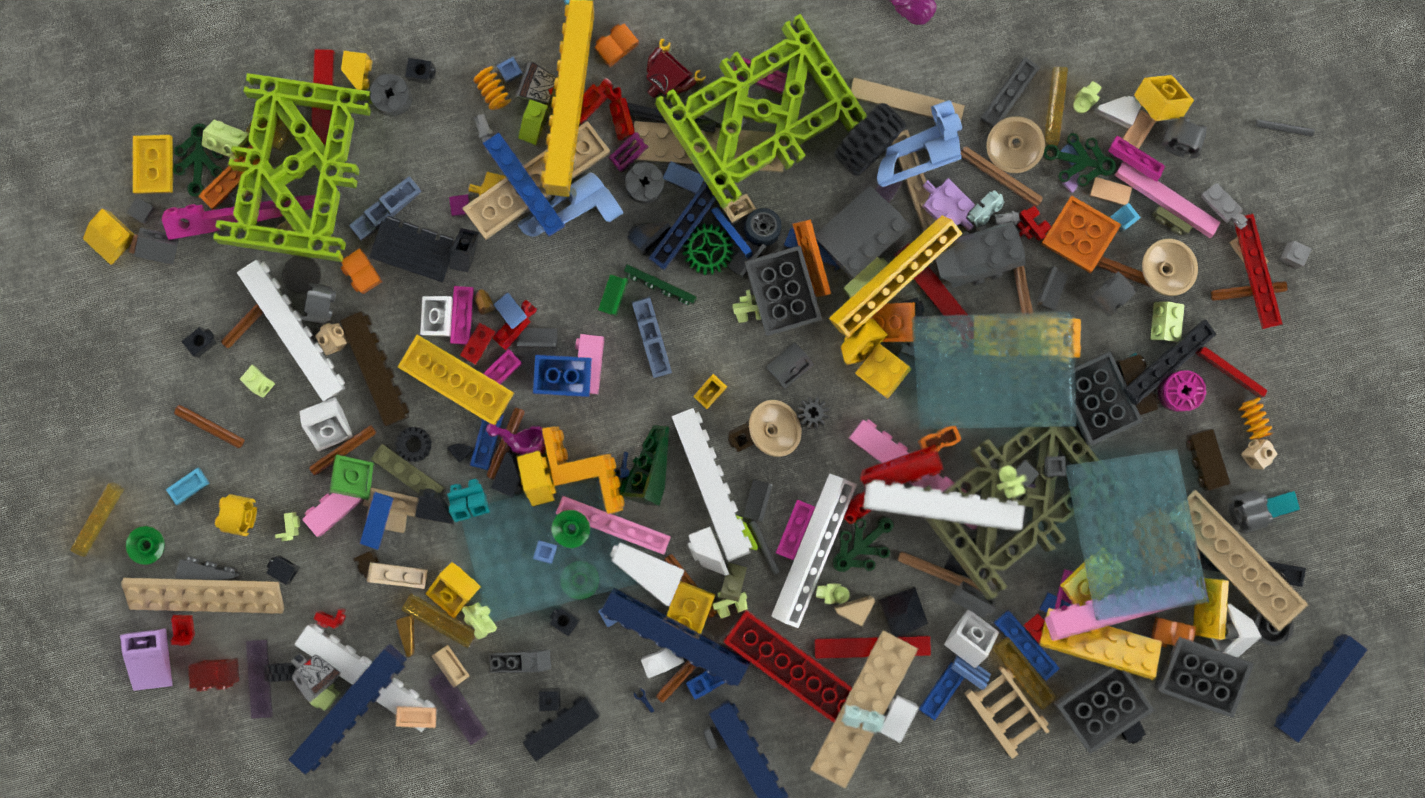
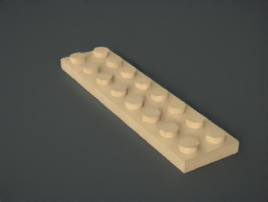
[463,121,610,240]
[632,121,786,173]
[1167,490,1309,631]
[121,578,284,614]
[810,630,918,788]

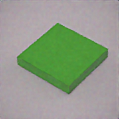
[330,455,374,500]

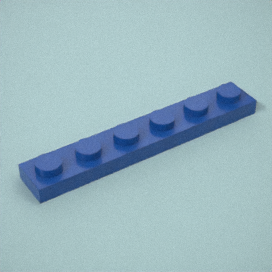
[483,133,565,237]

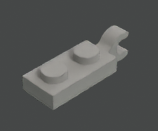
[1201,183,1248,229]

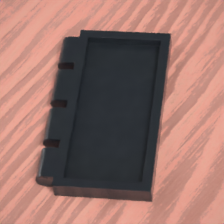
[369,216,454,283]

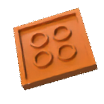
[1041,195,1122,274]

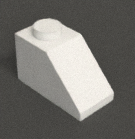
[1094,96,1141,128]
[641,648,685,678]

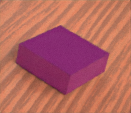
[449,194,470,216]

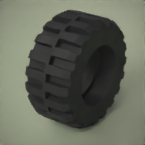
[834,103,906,176]

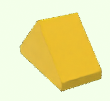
[693,374,727,409]

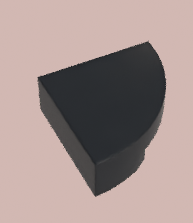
[447,444,474,463]

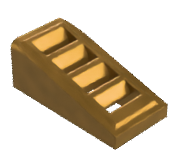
[474,289,495,315]
[396,615,415,657]

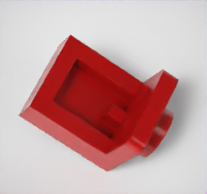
[313,608,346,629]
[1023,613,1045,647]
[171,615,195,646]

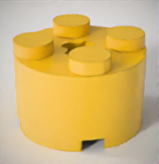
[215,494,257,536]

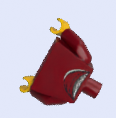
[646,39,706,98]

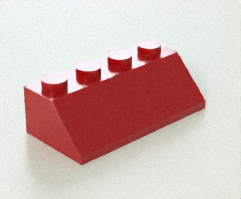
[860,444,943,489]

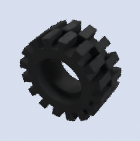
[395,427,432,462]
[264,662,298,682]

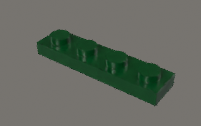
[624,264,697,306]

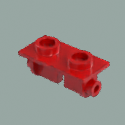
[460,323,496,365]

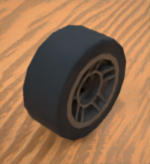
[745,208,782,247]

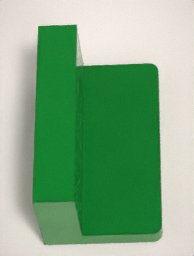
[598,274,628,317]

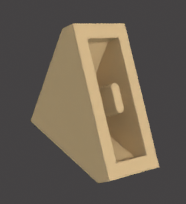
[722,194,756,225]

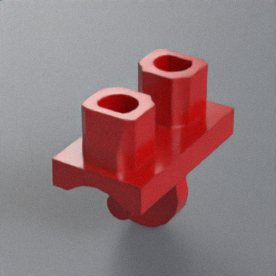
[1017,206,1051,242]
[844,491,871,524]

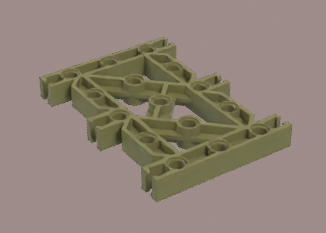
[923,393,1124,599]

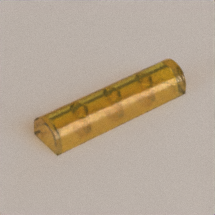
[1044,67,1068,146]
[70,482,124,557]
[401,593,476,648]
[992,637,1057,710]

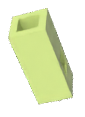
[843,257,888,298]

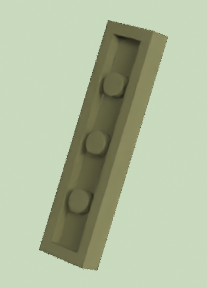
[371,444,445,495]

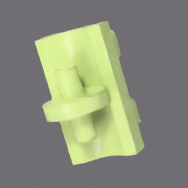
[1073,81,1102,113]
[732,290,761,323]
[996,466,1026,499]
[816,583,850,604]
[713,592,748,618]
[462,602,497,639]

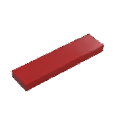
[1195,347,1268,397]

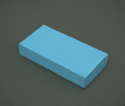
[166,468,210,505]

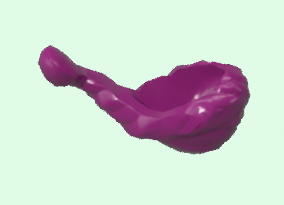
[890,0,937,25]
[486,423,546,455]

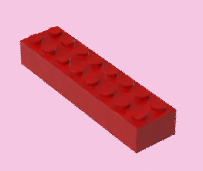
[724,610,853,723]

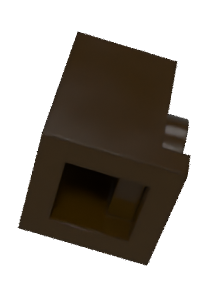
[728,420,755,452]
[353,550,380,578]

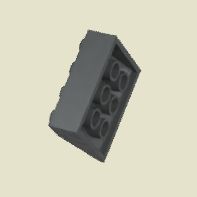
[815,186,911,279]
[745,246,822,336]
[1053,351,1143,446]
[1155,637,1254,718]
[1053,666,1154,754]

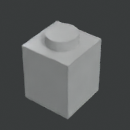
[1279,241,1312,269]

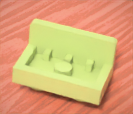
[202,120,249,159]
[1150,302,1184,343]

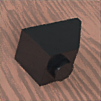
[449,228,479,272]
[415,488,454,524]

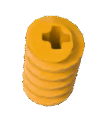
[473,66,512,110]
[1238,397,1273,440]

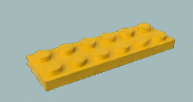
[398,334,514,425]
[1040,608,1162,680]

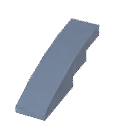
[349,176,421,241]
[632,296,672,378]

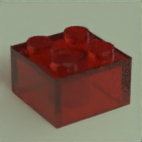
[188,658,239,691]

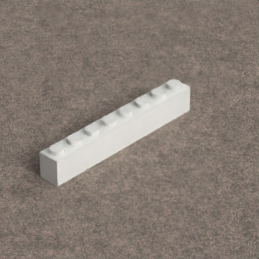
[237,260,346,401]
[672,408,752,561]
[772,473,857,628]
[864,481,1024,531]
[294,623,438,732]

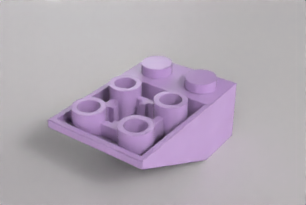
[120,628,173,691]

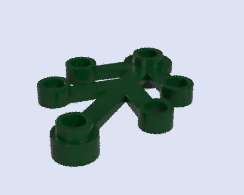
[173,123,225,197]
[1043,133,1116,187]
[833,516,894,572]

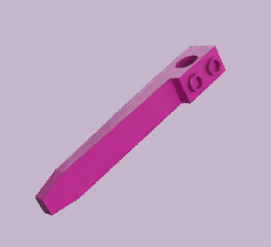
[162,195,316,240]

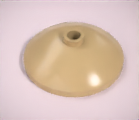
[987,116,1045,173]
[1142,239,1198,296]
[749,400,802,457]

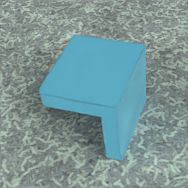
[1110,203,1141,232]

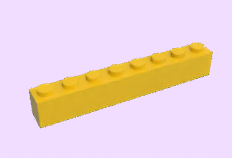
[829,215,962,338]

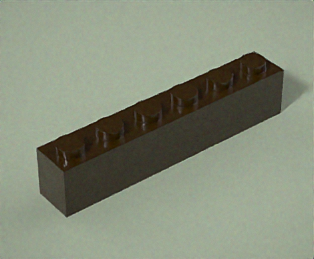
[340,311,410,427]

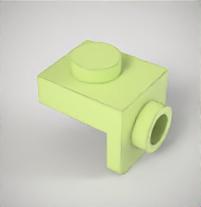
[240,365,275,398]
[275,512,300,541]

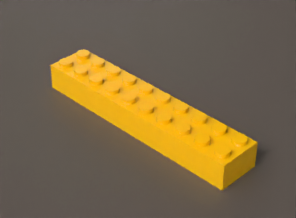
[541,0,594,197]

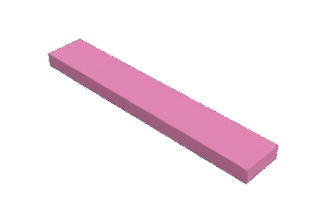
[1115,161,1221,238]
[556,496,671,555]

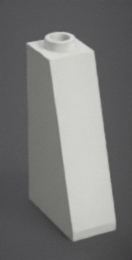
[610,543,684,606]

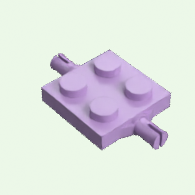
[922,178,975,231]

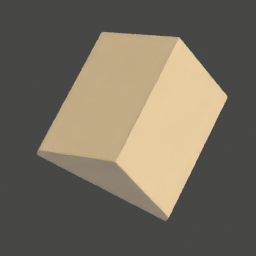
[834,595,875,626]

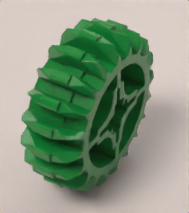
[682,224,734,275]

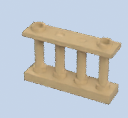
[964,666,1050,759]

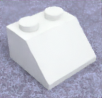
[420,296,453,337]
[299,397,353,451]
[687,527,729,576]
[1211,604,1261,657]
[944,610,999,668]
[880,695,918,743]

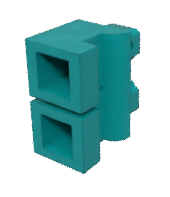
[447,479,490,522]

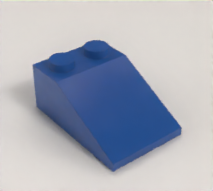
[533,355,592,397]

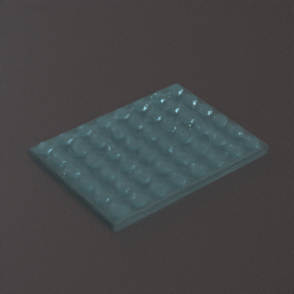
[913,312,1076,429]
[1066,449,1209,621]
[461,476,637,622]

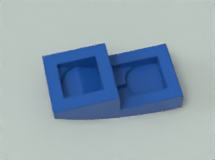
[686,671,725,700]

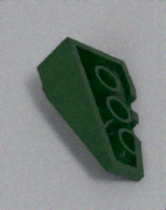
[619,425,669,506]

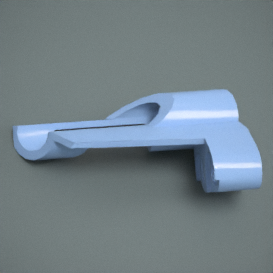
[877,100,962,187]
[518,172,623,237]

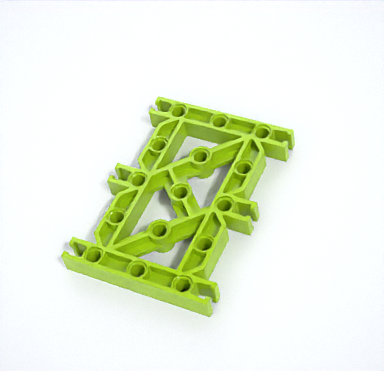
[655,14,867,209]
[213,73,373,262]

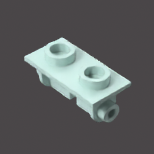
[967,190,1005,228]
[842,705,884,733]

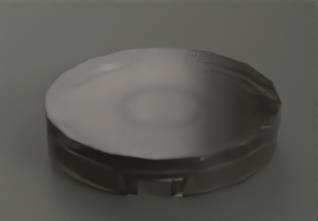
[282,256,321,294]

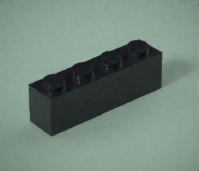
[523,695,601,761]

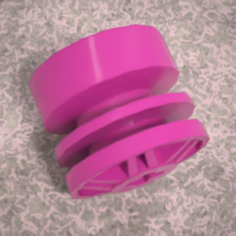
[1157,371,1206,412]

